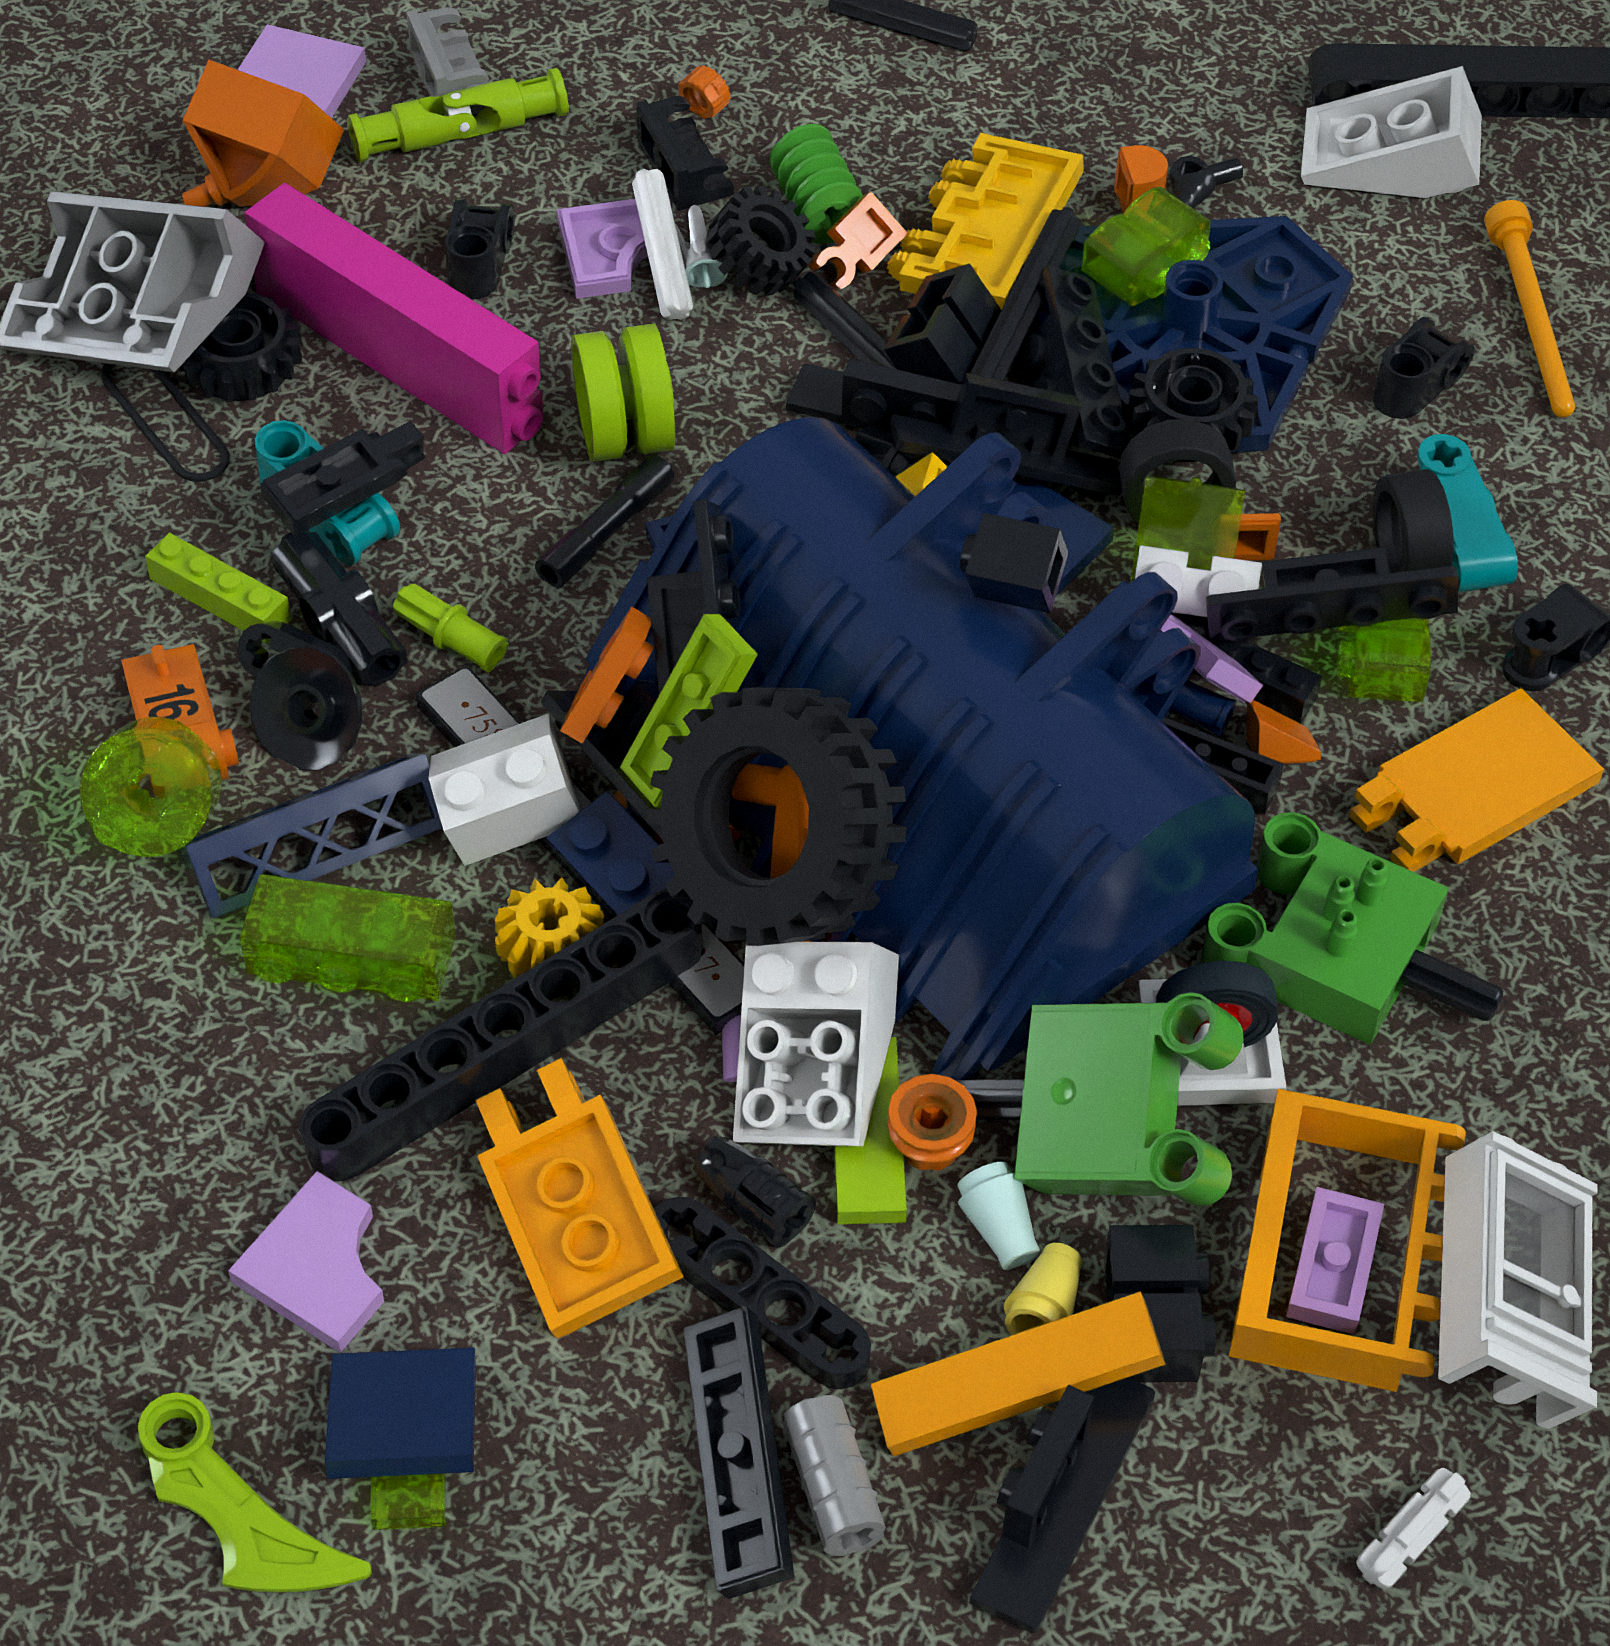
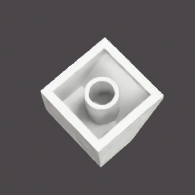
[429,713,581,866]

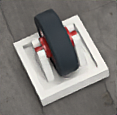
[1136,960,1286,1106]

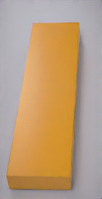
[871,1291,1165,1457]

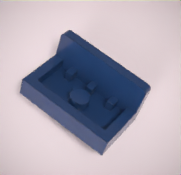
[547,791,675,918]

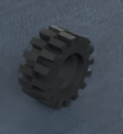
[706,185,816,296]

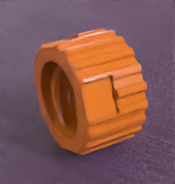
[678,65,731,119]

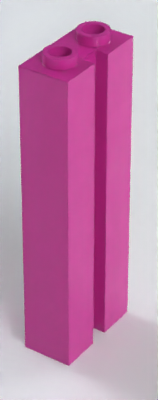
[244,182,544,454]

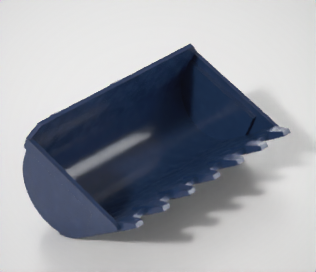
[583,417,1258,1080]

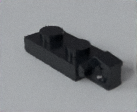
[260,421,425,537]

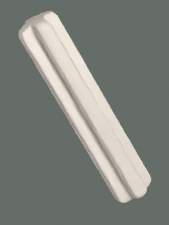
[632,169,693,320]

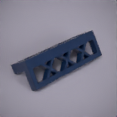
[176,753,443,918]

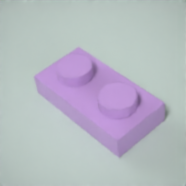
[1286,1187,1384,1335]

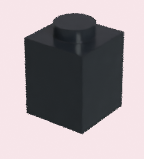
[960,513,1068,614]

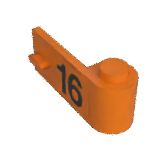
[121,644,239,796]

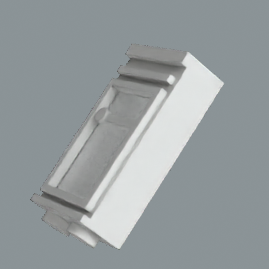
[1438,1131,1597,1429]

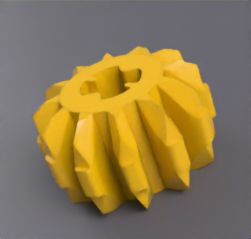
[495,877,604,979]

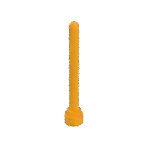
[1484,200,1575,418]

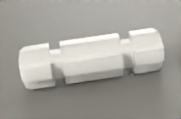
[1356,1468,1471,1590]

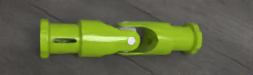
[347,68,569,163]

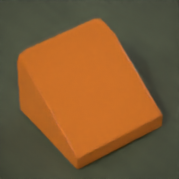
[1211,513,1281,561]
[1246,700,1321,764]

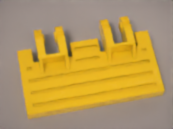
[887,133,1084,310]

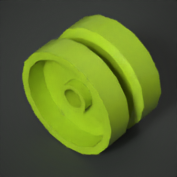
[571,323,675,462]

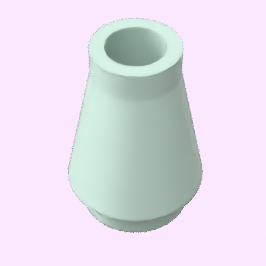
[957,1162,1041,1270]

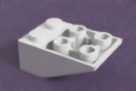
[733,942,899,1147]

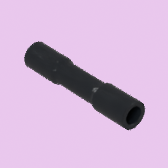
[535,454,675,589]

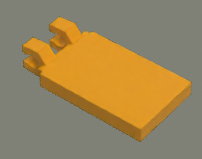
[1349,688,1604,872]
[476,1058,684,1338]

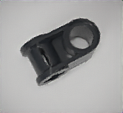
[445,198,515,300]
[1373,317,1475,419]
[1502,584,1610,692]

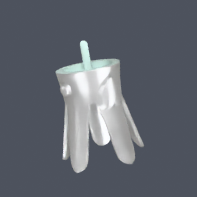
[675,205,728,288]

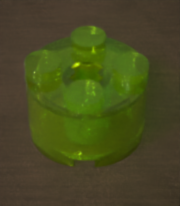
[80,717,221,857]

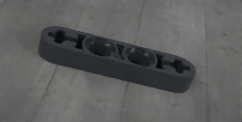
[654,1196,871,1390]

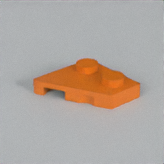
[560,606,654,743]

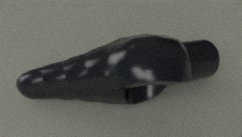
[1167,155,1243,224]

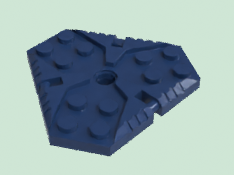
[1030,216,1353,452]

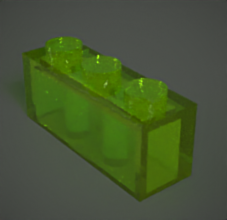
[239,874,456,1002]

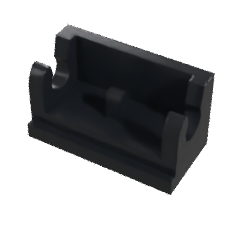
[636,96,734,211]

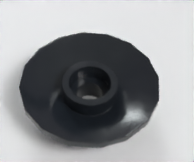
[250,647,363,770]

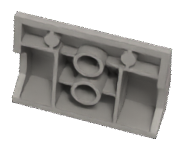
[0,191,265,372]

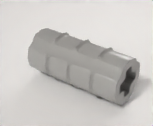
[783,1395,886,1556]

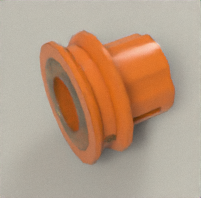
[887,1074,977,1171]

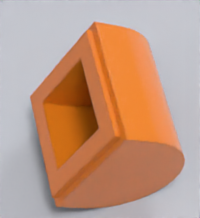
[1114,145,1168,224]

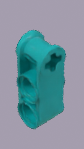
[255,420,400,567]
[1417,434,1518,593]

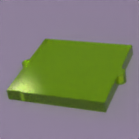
[1130,476,1245,581]

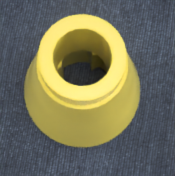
[1004,1243,1083,1335]

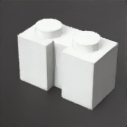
[1135,545,1262,617]

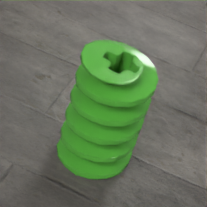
[769,124,862,244]

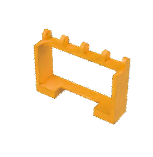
[1228,1089,1466,1392]

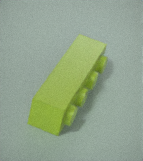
[145,532,291,644]

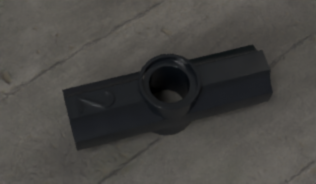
[271,531,407,687]

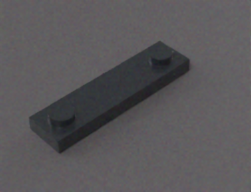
[684,1306,795,1599]

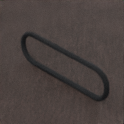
[101,363,230,482]

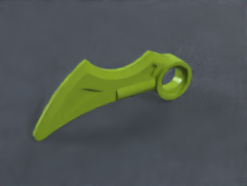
[138,1392,372,1593]

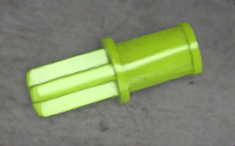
[392,584,508,673]

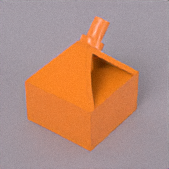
[182,59,344,207]

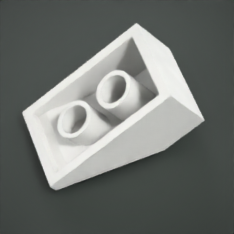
[1301,66,1482,198]

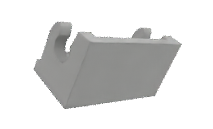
[406,7,489,112]

